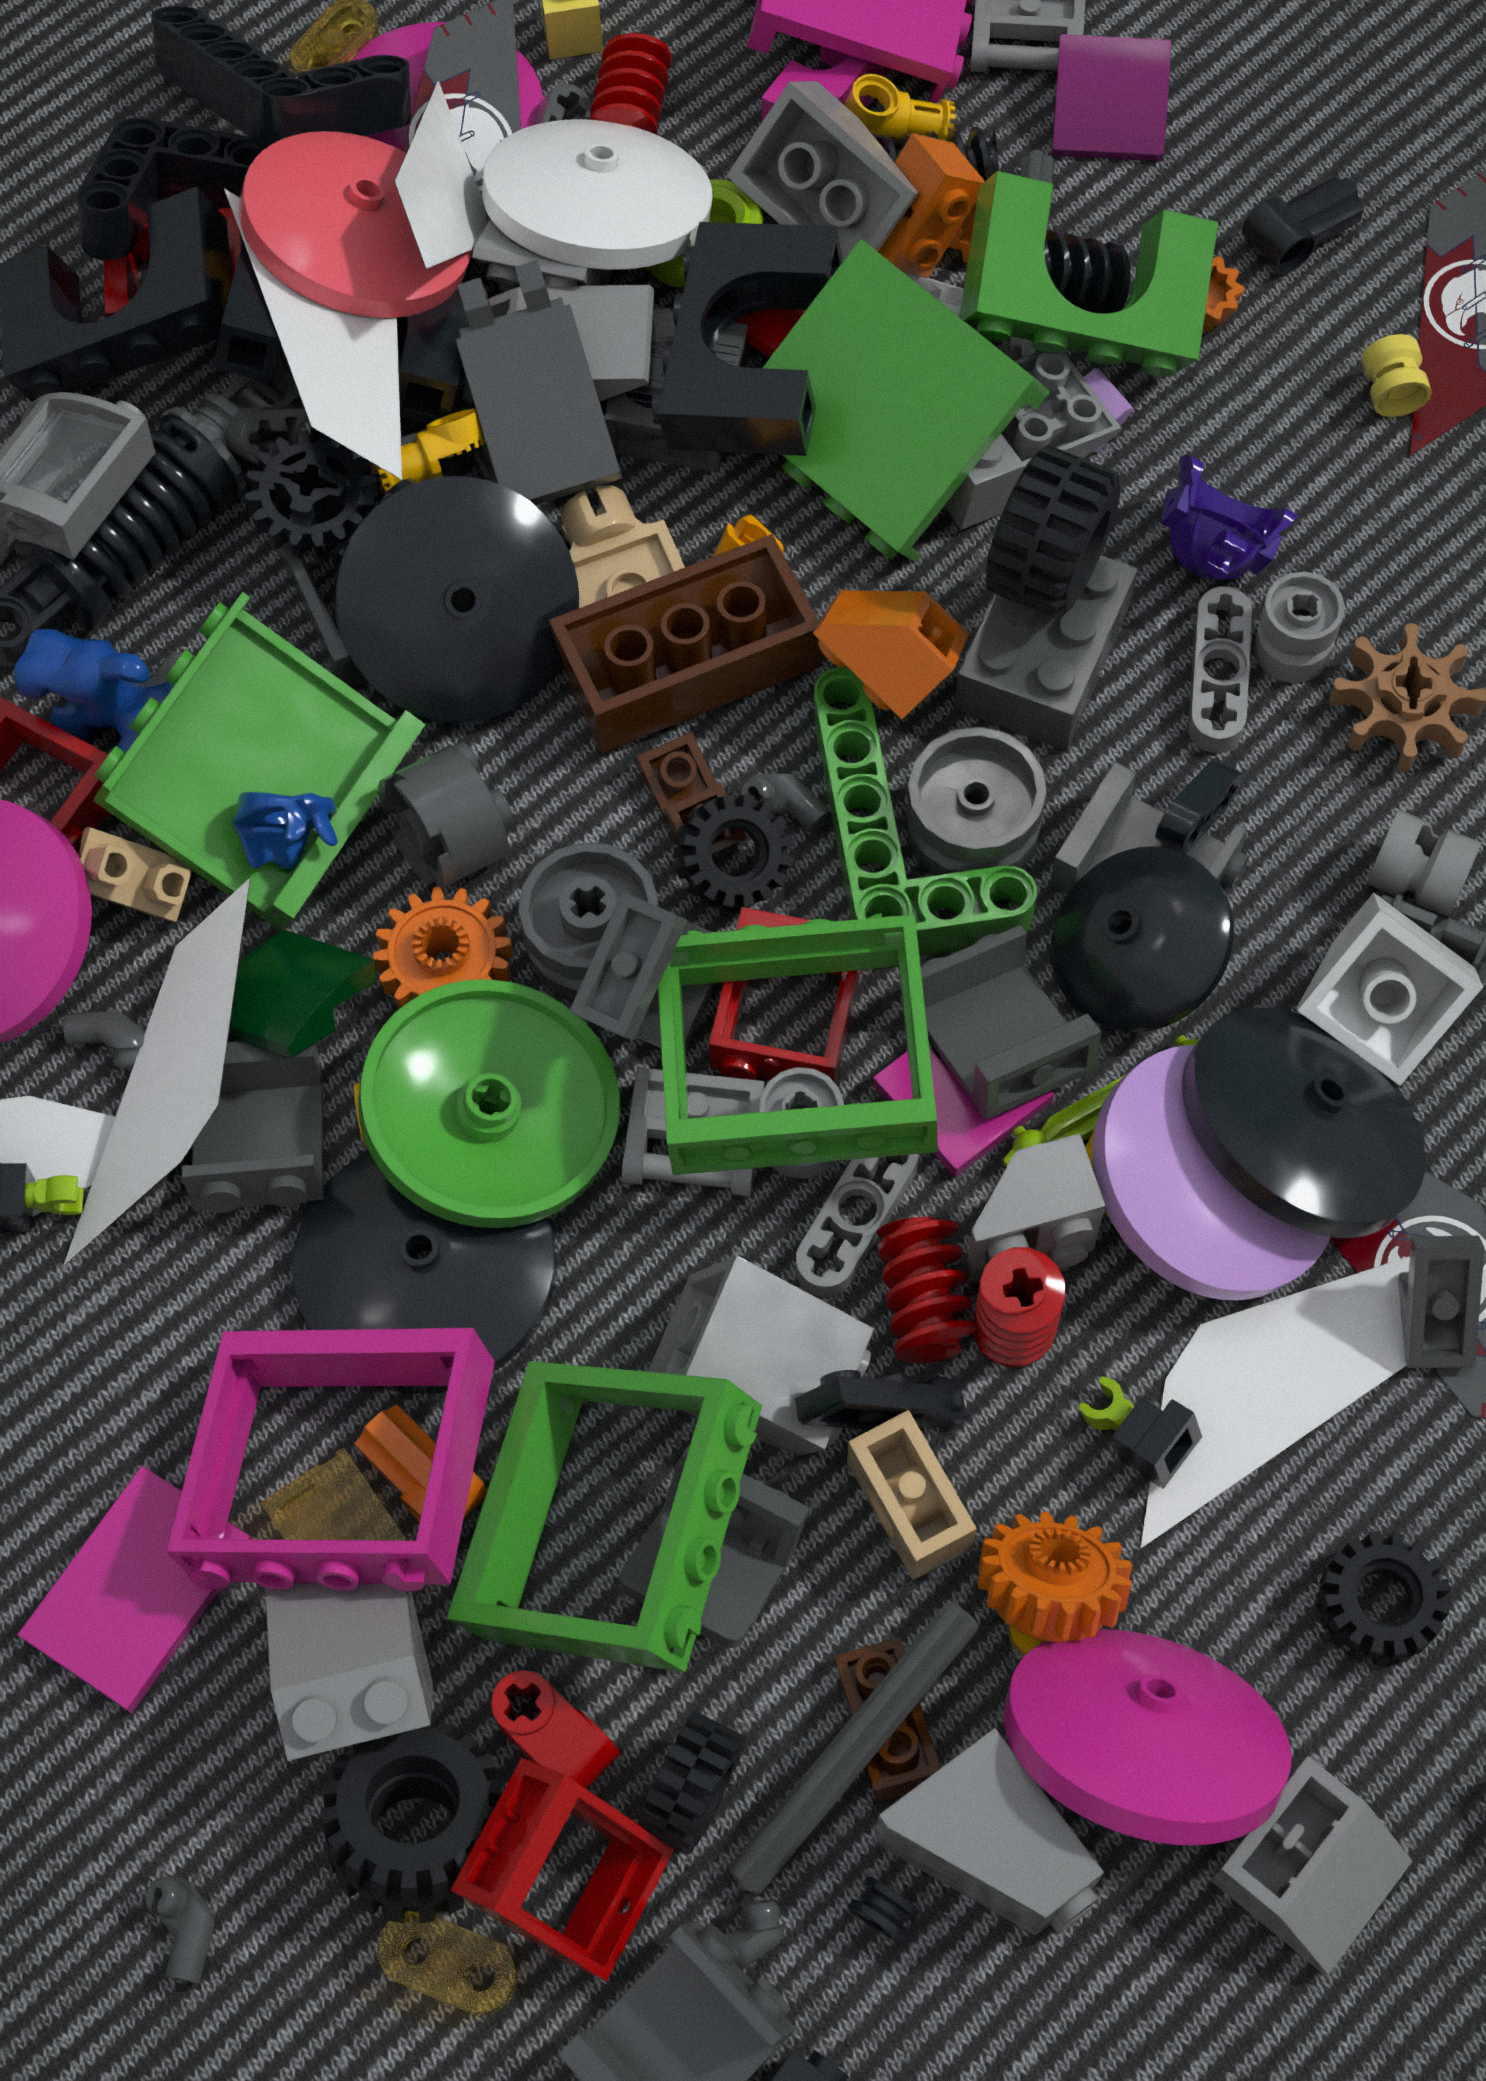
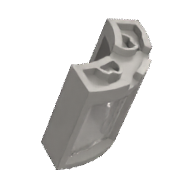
[0,392,156,566]

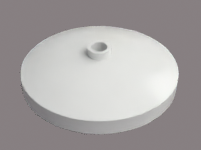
[482,119,713,269]

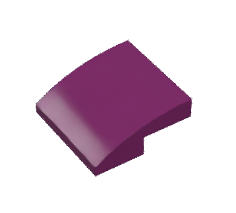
[1052,34,1171,161]

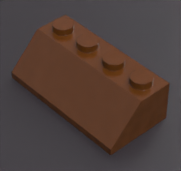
[549,534,823,753]

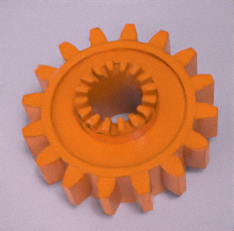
[373,887,514,1010]
[977,1512,1132,1642]

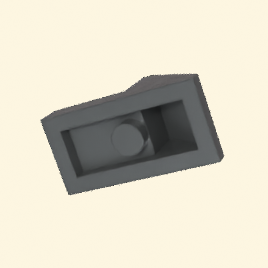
[1398,1235,1485,1368]

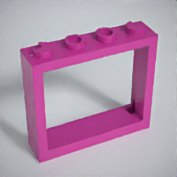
[166,1328,495,1591]

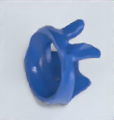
[232,792,338,870]

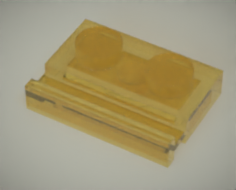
[261,1447,407,1541]

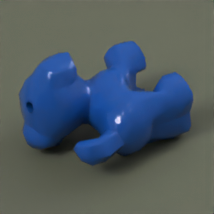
[14,629,174,752]

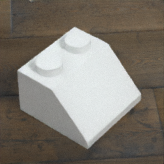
[1297,893,1483,1086]

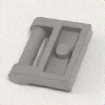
[970,0,1085,73]
[622,1067,765,1197]

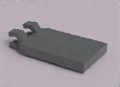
[456,260,622,505]

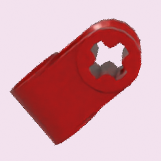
[491,1670,621,1789]

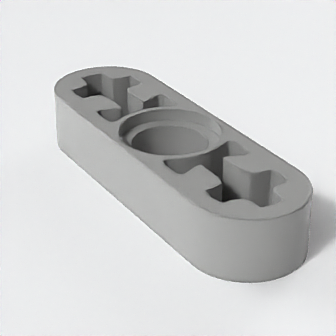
[1188,586,1252,753]
[796,1154,919,1297]

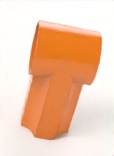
[354,1404,488,1523]

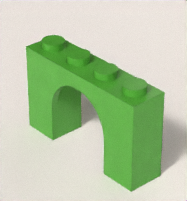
[960,171,1218,377]

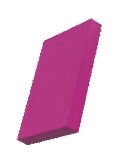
[18,1465,253,1714]

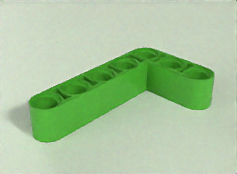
[814,667,1037,957]

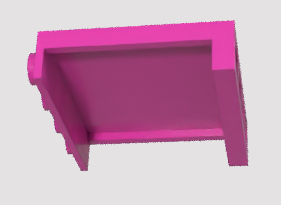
[747,0,973,103]

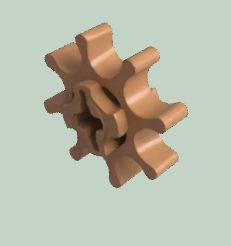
[1329,623,1486,772]

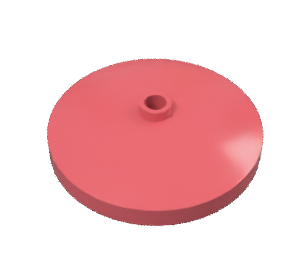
[239,131,473,318]

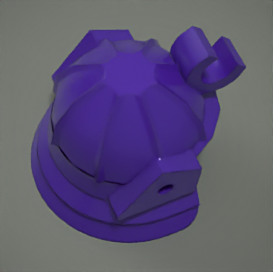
[1161,454,1299,580]

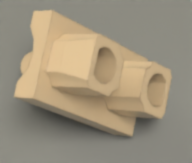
[78,827,192,922]

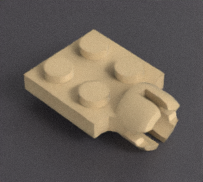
[561,485,685,608]

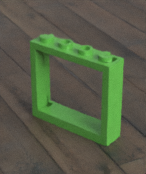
[658,913,938,1175]
[447,1361,762,1673]

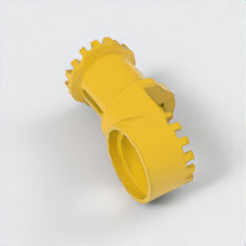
[844,74,956,144]
[370,409,486,496]

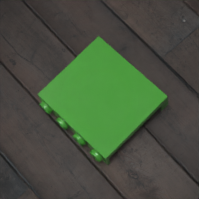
[763,239,1051,562]
[92,592,426,931]

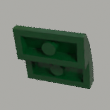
[228,930,377,1058]

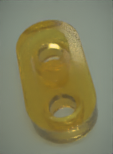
[290,0,380,74]
[377,1911,518,2016]

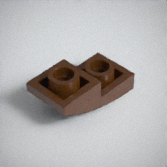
[634,732,747,856]
[834,1637,941,1803]

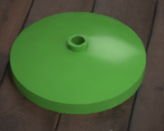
[358,979,620,1228]

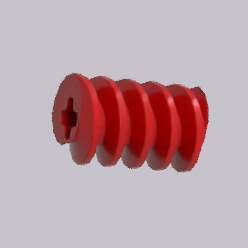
[588,33,672,135]
[875,1217,976,1363]
[973,1247,1066,1367]

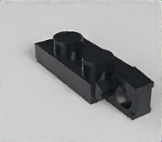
[795,1370,969,1430]

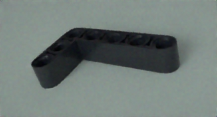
[151,5,412,148]
[77,117,266,260]

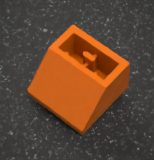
[813,590,969,719]

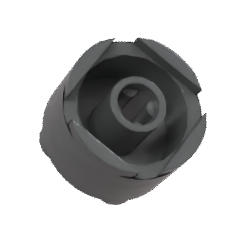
[378,742,513,890]

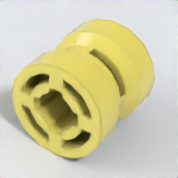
[1361,334,1432,417]

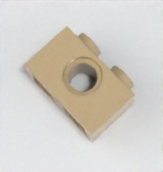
[847,1410,977,1580]

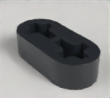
[1155,758,1243,854]

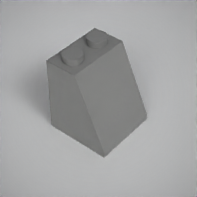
[648,1255,874,1456]
[265,1583,433,1761]
[875,1728,1104,1935]

